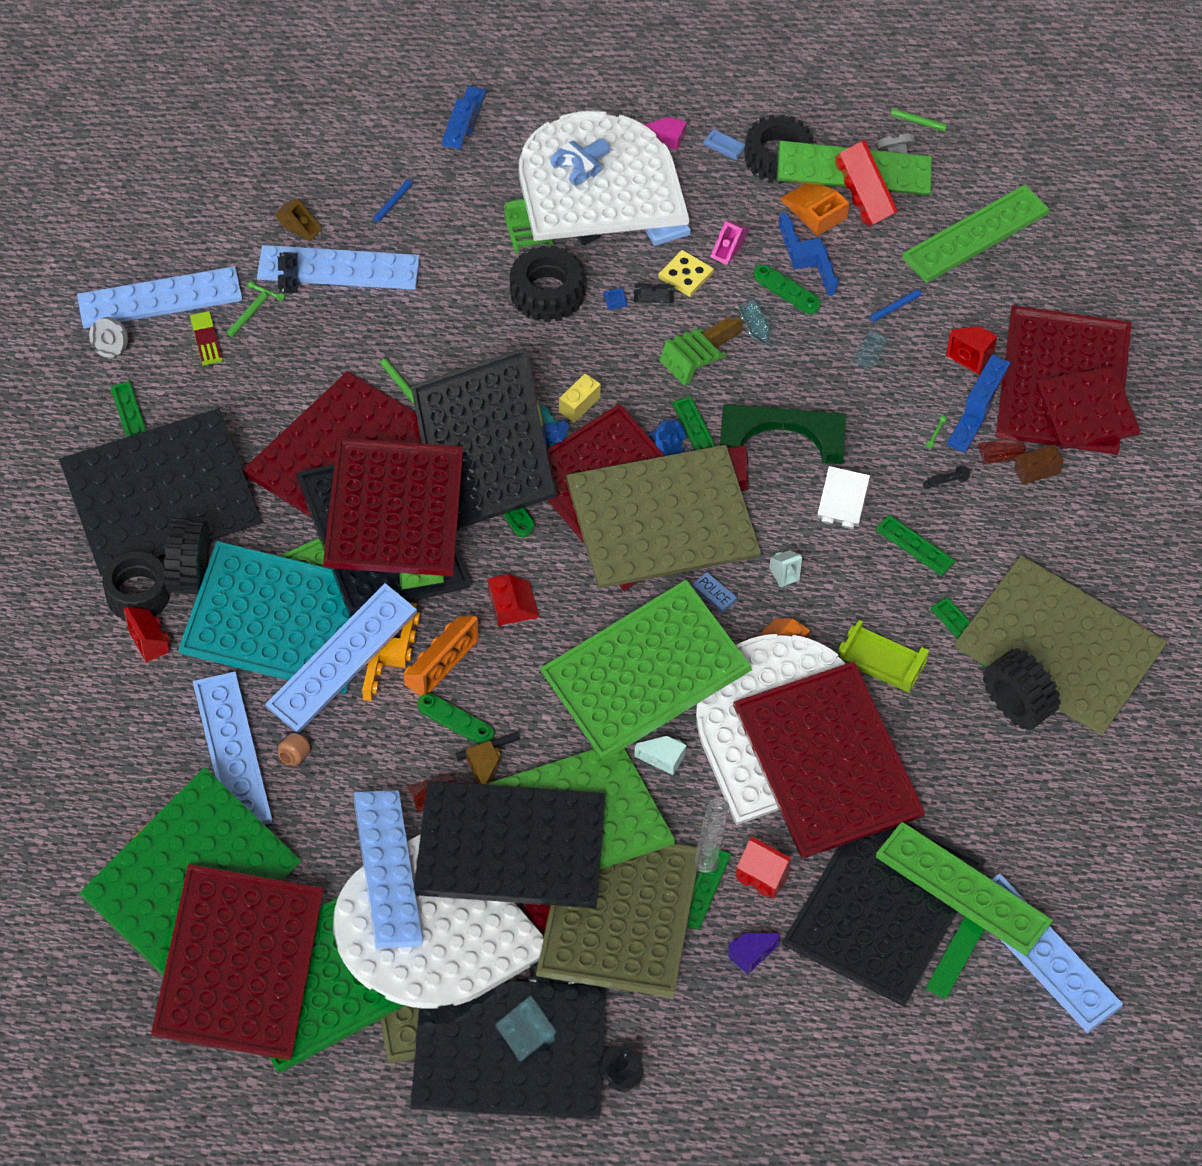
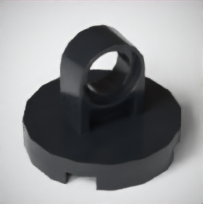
[598,1045,643,1092]

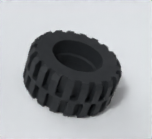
[510,245,585,322]

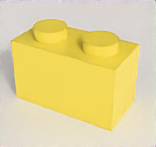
[559,374,601,423]

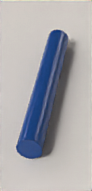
[373,179,413,222]
[870,289,921,322]

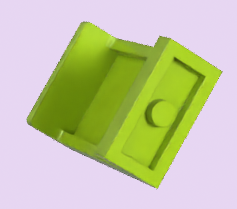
[838,620,930,693]

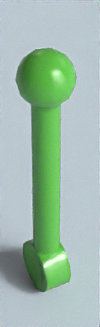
[247,281,285,301]
[926,415,947,449]

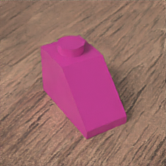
[645,117,686,150]
[710,221,750,265]

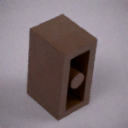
[1014,444,1064,485]

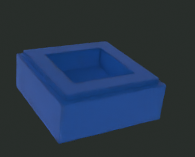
[603,288,627,310]

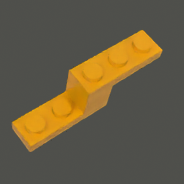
[362,603,420,701]

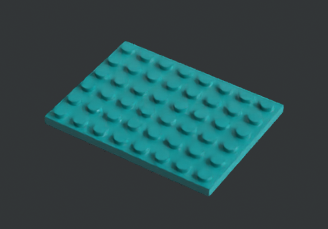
[178,541,352,695]

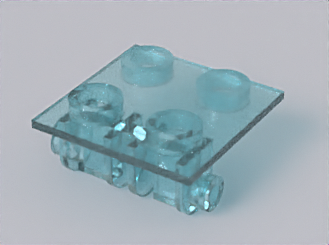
[738,300,774,348]
[495,995,556,1062]

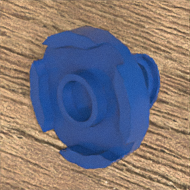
[648,419,686,456]

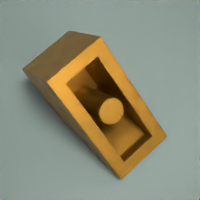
[274,199,322,241]
[466,741,501,784]

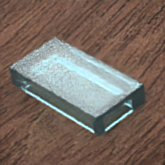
[853,331,888,370]

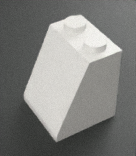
[818,466,870,529]

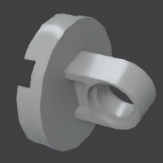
[877,134,916,154]
[89,317,128,358]

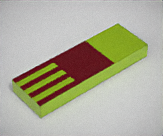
[190,311,222,365]

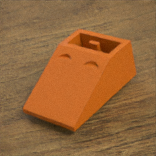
[780,183,849,236]

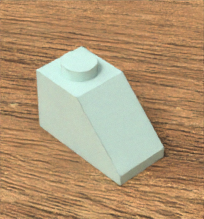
[769,550,802,587]
[634,736,686,775]

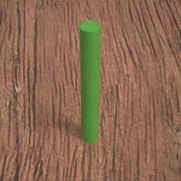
[891,108,947,132]
[226,292,268,338]
[380,358,414,405]

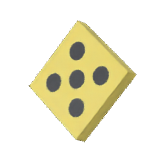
[658,250,714,297]

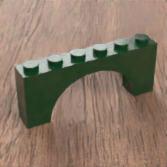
[720,404,846,465]

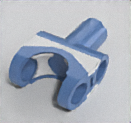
[550,138,610,186]

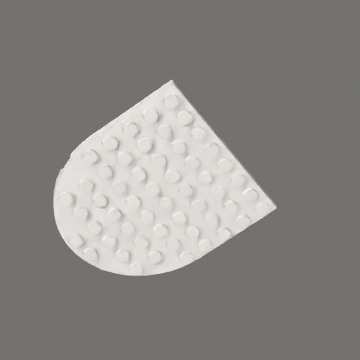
[519,111,689,241]
[696,634,846,825]
[333,835,544,1008]

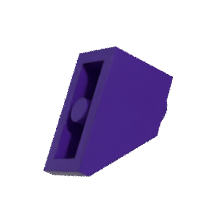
[728,933,780,974]

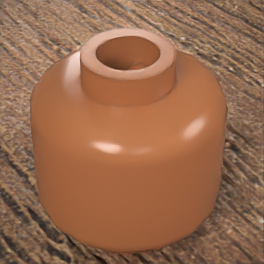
[277,733,310,766]

